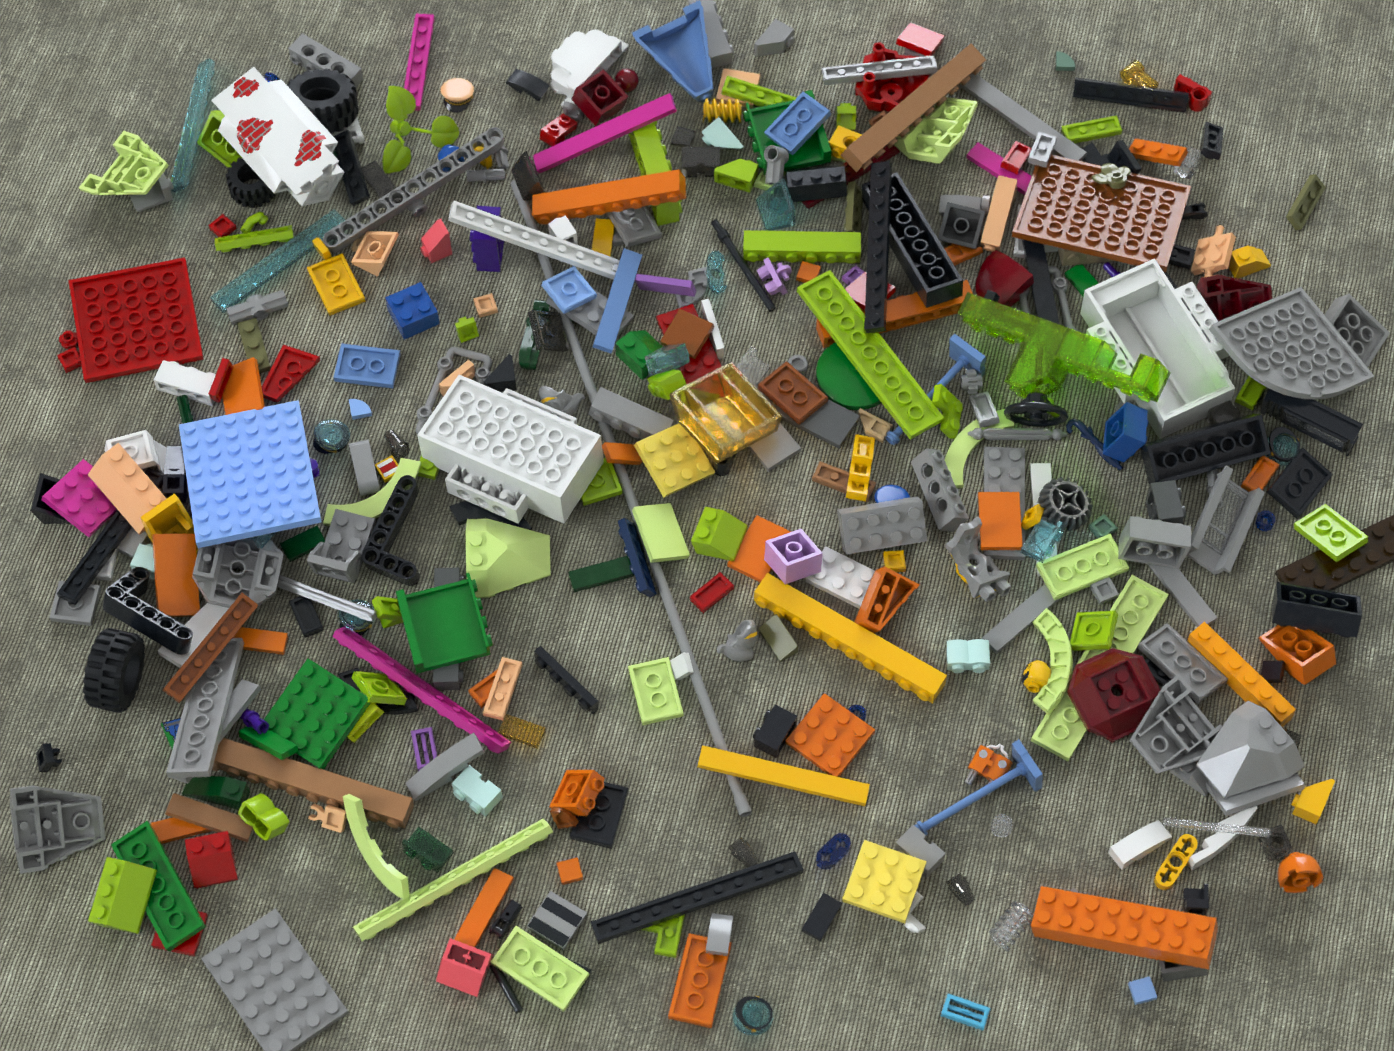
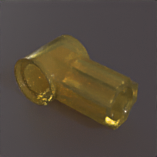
[1120,60,1159,88]

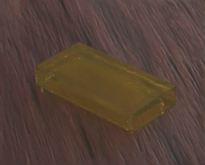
[498,714,546,749]

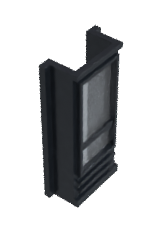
[1260,389,1363,456]

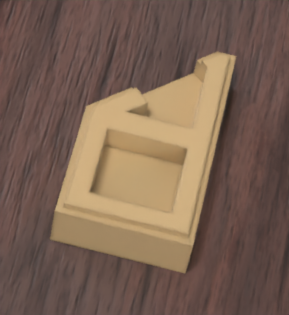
[858,408,893,443]

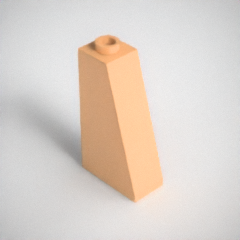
[981,175,1017,252]

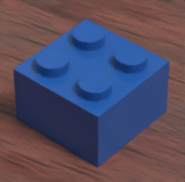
[385,282,440,340]
[1103,402,1149,463]

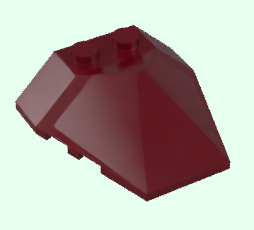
[1196,275,1273,322]

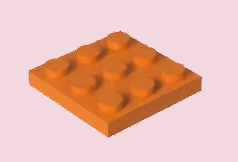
[785,693,875,777]

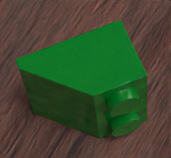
[615,330,672,380]

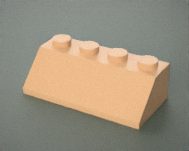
[88,443,167,535]

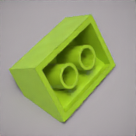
[197,110,242,167]
[88,857,157,934]

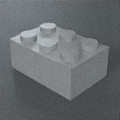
[1118,516,1191,569]

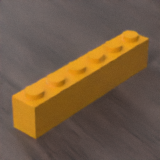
[1187,621,1296,727]

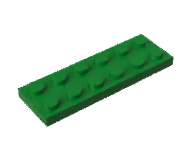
[111,821,206,952]

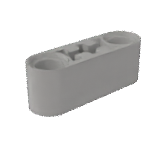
[349,439,380,496]

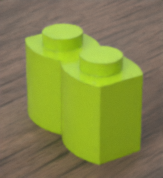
[238,793,290,841]

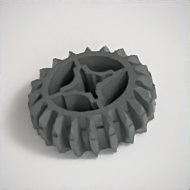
[1037,477,1093,531]

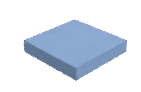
[541,266,597,314]

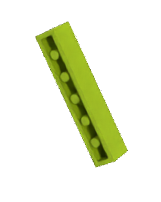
[743,230,861,264]

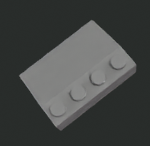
[1325,294,1390,391]

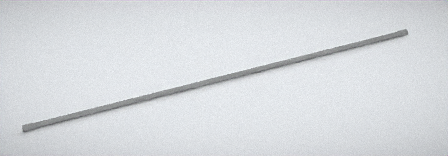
[510,179,752,817]

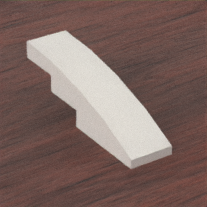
[1187,806,1258,871]

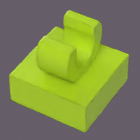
[455,316,479,343]

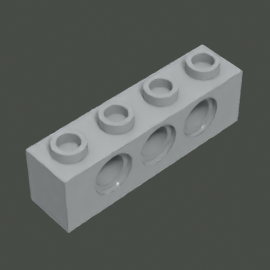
[288,33,363,87]
[911,448,969,532]

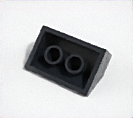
[787,165,847,202]

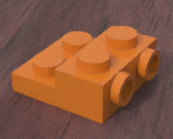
[549,770,605,816]

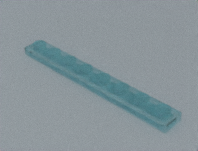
[171,58,215,193]
[210,209,345,313]

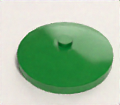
[816,342,881,410]

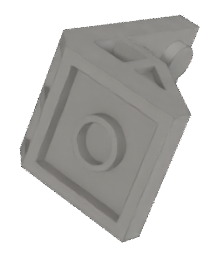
[307,509,376,583]

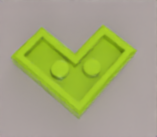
[641,914,685,958]

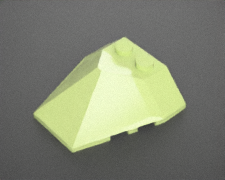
[894,97,978,164]
[79,131,169,195]
[466,519,551,598]

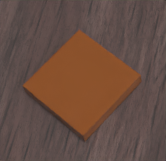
[660,309,715,359]

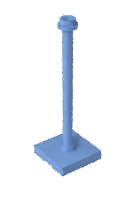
[885,333,986,445]
[915,740,1043,835]

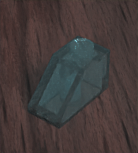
[645,343,690,376]

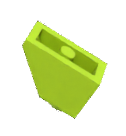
[714,159,758,193]

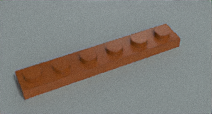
[163,593,258,703]

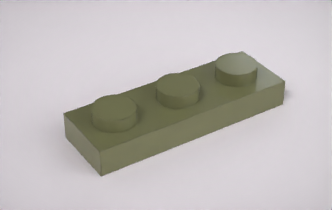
[1286,174,1326,230]
[844,181,863,232]
[237,318,271,374]

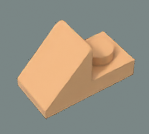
[439,360,475,396]

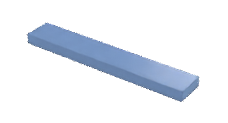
[592,248,642,354]

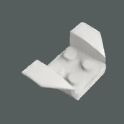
[105,430,167,474]

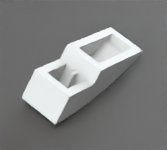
[1108,820,1172,870]

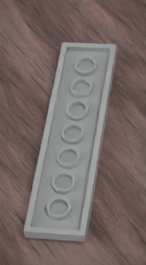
[166,638,244,778]

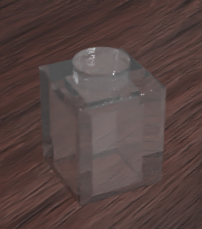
[1174,145,1203,180]

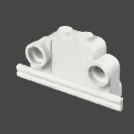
[551,30,629,107]

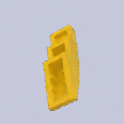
[846,434,875,502]

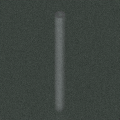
[1163,817,1271,838]

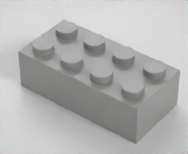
[837,496,927,555]

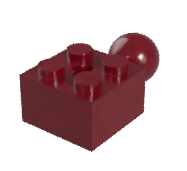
[571,68,639,126]

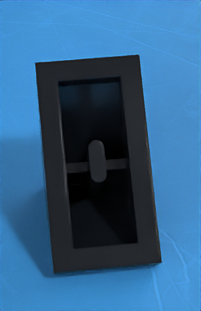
[484,354,516,392]

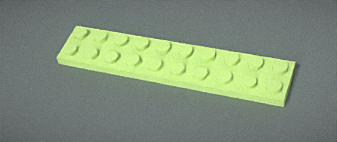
[1031,575,1169,761]

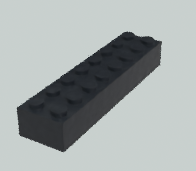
[862,172,963,308]

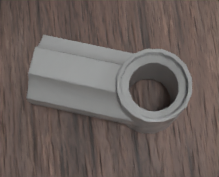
[764,145,789,185]

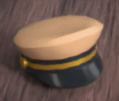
[441,78,474,113]

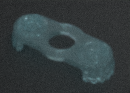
[706,250,727,294]

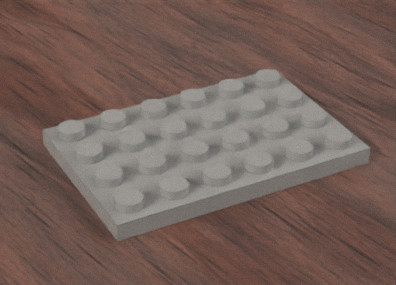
[201,908,349,1051]

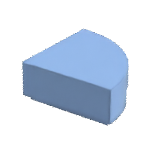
[348,399,372,420]

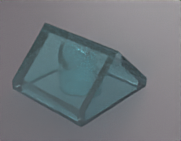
[756,178,795,231]

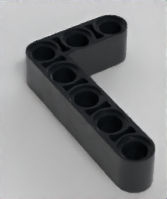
[361,475,420,586]
[103,567,193,655]

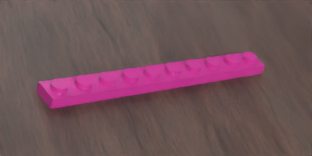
[332,626,511,754]

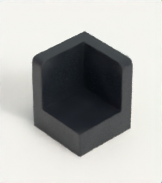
[1183,883,1209,915]

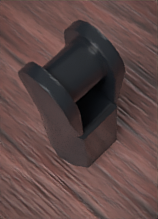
[1182,203,1208,220]
[489,899,522,940]

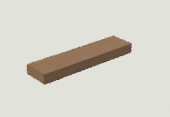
[165,793,253,843]

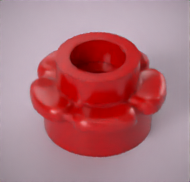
[59,330,78,349]

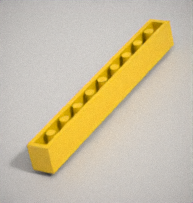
[754,573,947,703]

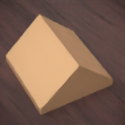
[351,231,399,277]

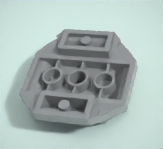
[192,534,284,608]

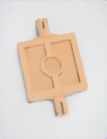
[1191,225,1236,277]

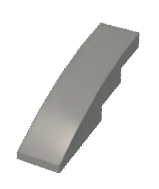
[406,733,485,802]

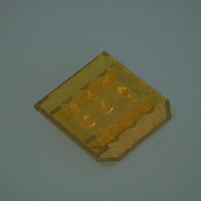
[670,362,782,464]

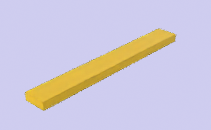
[697,745,870,806]

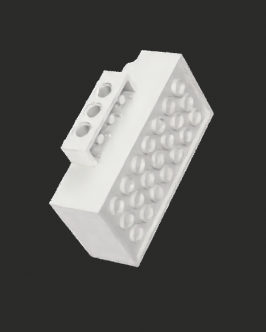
[1080,258,1235,439]
[417,375,604,524]

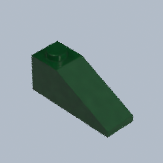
[182,776,251,810]

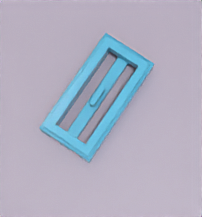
[941,994,990,1030]

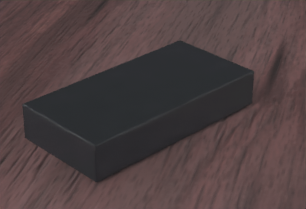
[289,596,324,638]
[802,893,842,942]

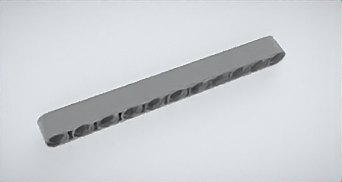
[323,127,504,253]

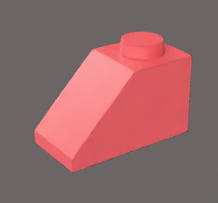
[420,219,452,264]

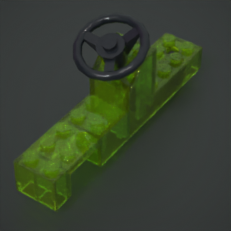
[957,290,1171,427]

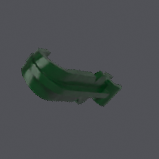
[519,299,551,370]

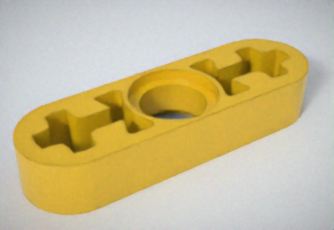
[1154,834,1198,890]

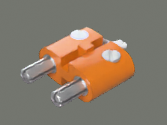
[965,744,1013,796]

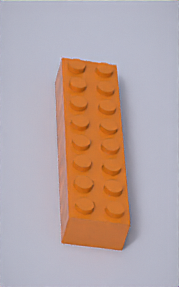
[1031,886,1218,969]

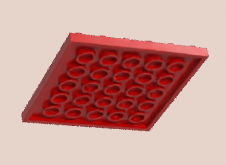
[68,257,204,383]

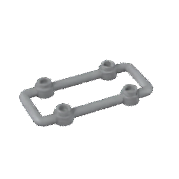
[1019,266,1079,361]
[415,347,492,435]

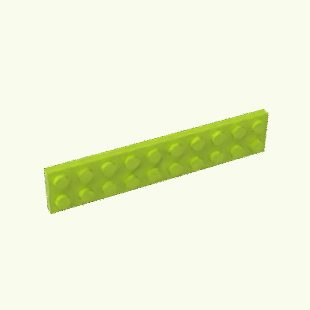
[797,270,944,440]

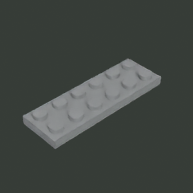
[983,446,1025,560]

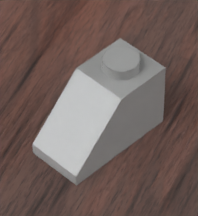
[754,19,795,57]

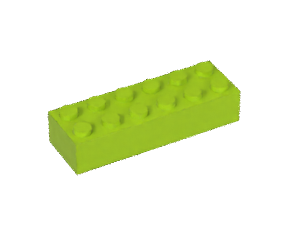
[628,111,682,226]

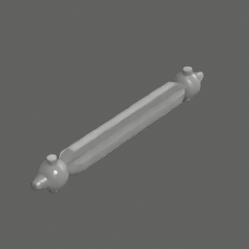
[968,428,1067,440]

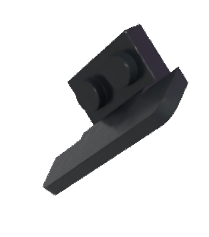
[1082,140,1142,174]

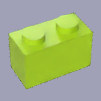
[647,368,688,400]

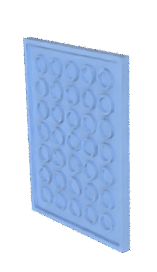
[179,400,322,548]

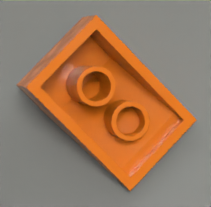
[1259,625,1336,685]

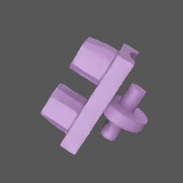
[757,258,792,296]

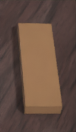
[812,461,876,502]

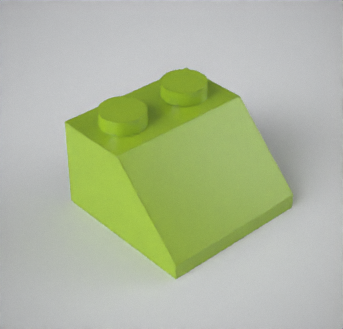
[691,507,748,561]

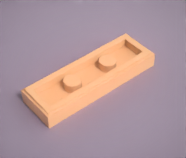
[483,657,523,721]

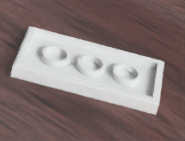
[158,603,229,668]

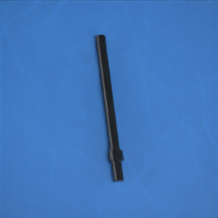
[711,219,776,312]

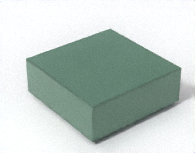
[1088,514,1118,538]

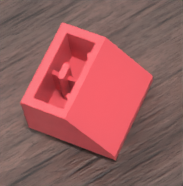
[436,938,494,997]

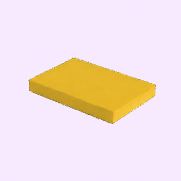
[307,253,366,316]

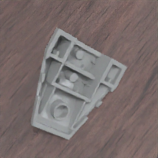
[1129,674,1222,774]
[1196,701,1305,799]
[10,785,105,874]

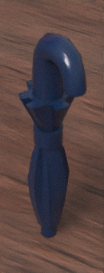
[1066,418,1123,471]

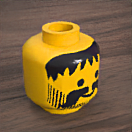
[1022,660,1051,693]

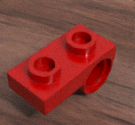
[1173,74,1212,112]
[540,114,578,147]

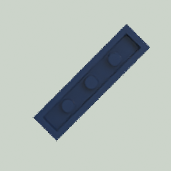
[618,518,657,598]

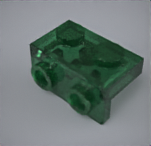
[402,827,454,873]

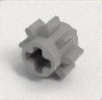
[960,369,983,395]

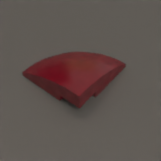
[975,250,1034,323]

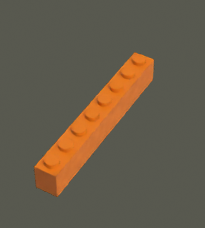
[532,169,686,225]
[816,280,975,348]

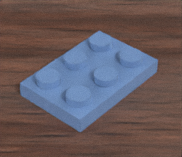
[764,92,832,156]
[333,344,401,388]

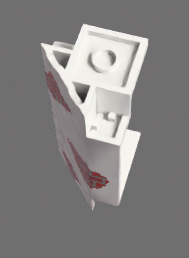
[211,67,344,206]

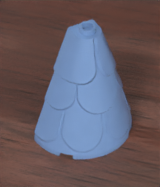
[632,0,714,103]

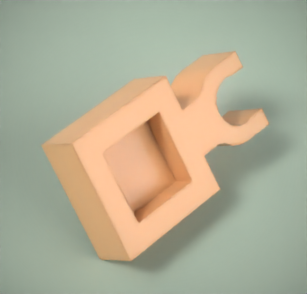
[308,804,347,833]

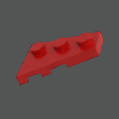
[262,345,321,403]

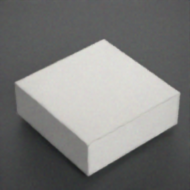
[670,652,694,680]

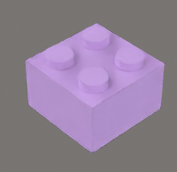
[764,529,823,584]

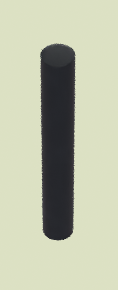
[489,953,523,1014]

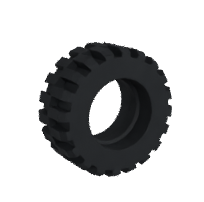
[287,69,359,134]
[83,628,145,713]

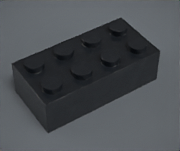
[1272,582,1362,638]

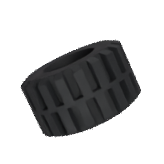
[226,157,275,208]

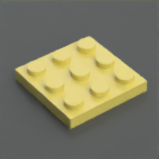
[634,420,715,498]
[842,840,927,923]

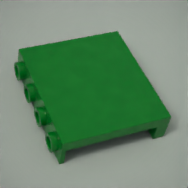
[743,90,831,175]
[396,573,493,674]

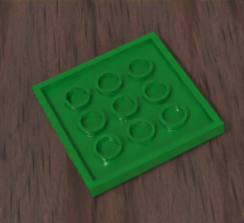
[264,658,371,770]

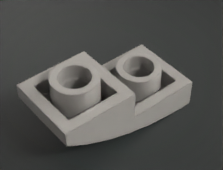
[939,195,982,216]
[706,913,733,956]

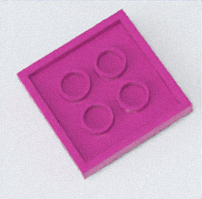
[42,459,117,537]

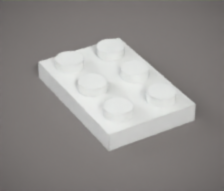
[805,546,875,609]

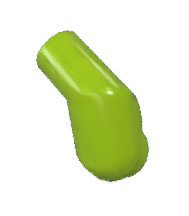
[240,212,268,233]

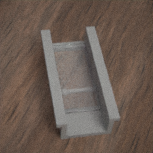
[1186,465,1265,575]

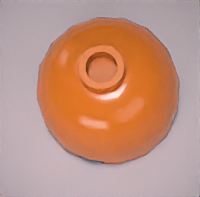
[1277,852,1324,893]

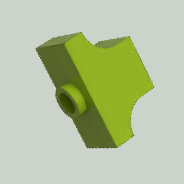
[835,103,856,131]

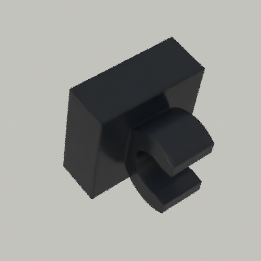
[36,743,62,772]

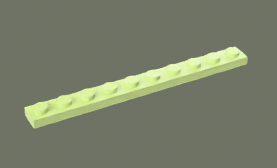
[353,819,553,941]

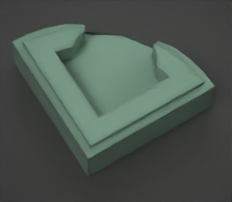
[1056,51,1075,71]

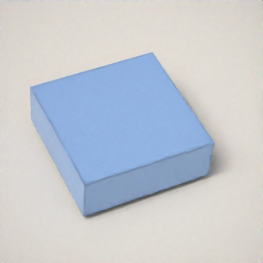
[1128,976,1157,1005]

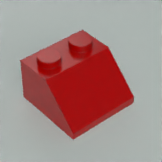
[185,831,238,889]

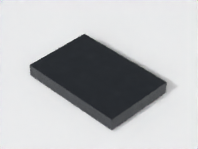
[1266,448,1333,519]
[570,782,629,849]

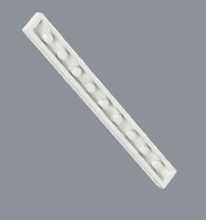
[448,201,620,280]

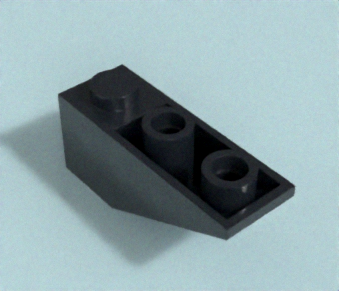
[163,446,187,503]

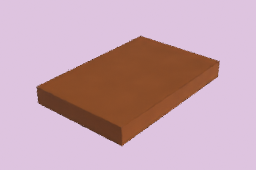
[758,361,828,425]

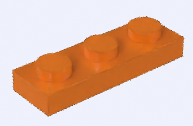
[1129,138,1188,167]

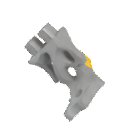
[945,517,1011,602]

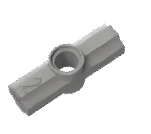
[226,290,289,325]

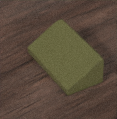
[758,614,798,662]

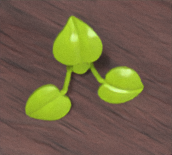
[382,86,459,174]

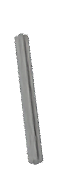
[277,574,377,622]

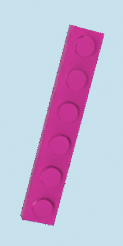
[404,13,435,111]

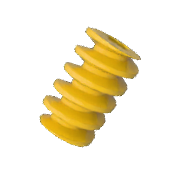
[703,98,742,123]

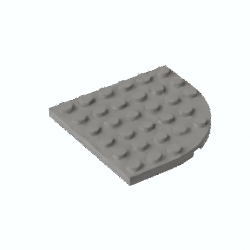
[1209,287,1374,400]

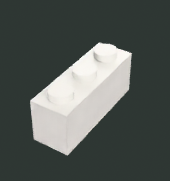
[154,360,216,406]

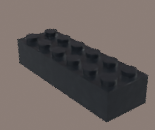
[1140,414,1271,484]

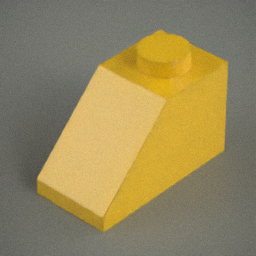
[1228,246,1271,278]
[1291,779,1335,824]

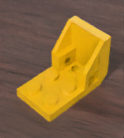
[140,494,199,557]

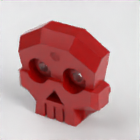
[855,42,930,112]

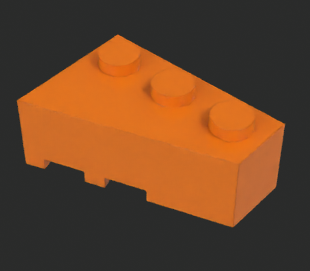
[854,566,920,633]

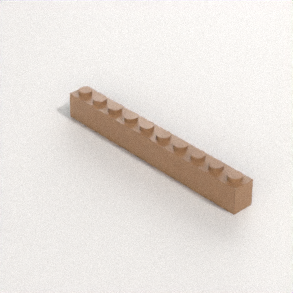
[841,43,986,172]
[212,738,414,829]

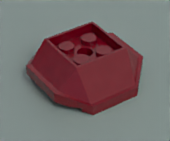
[1067,648,1160,742]

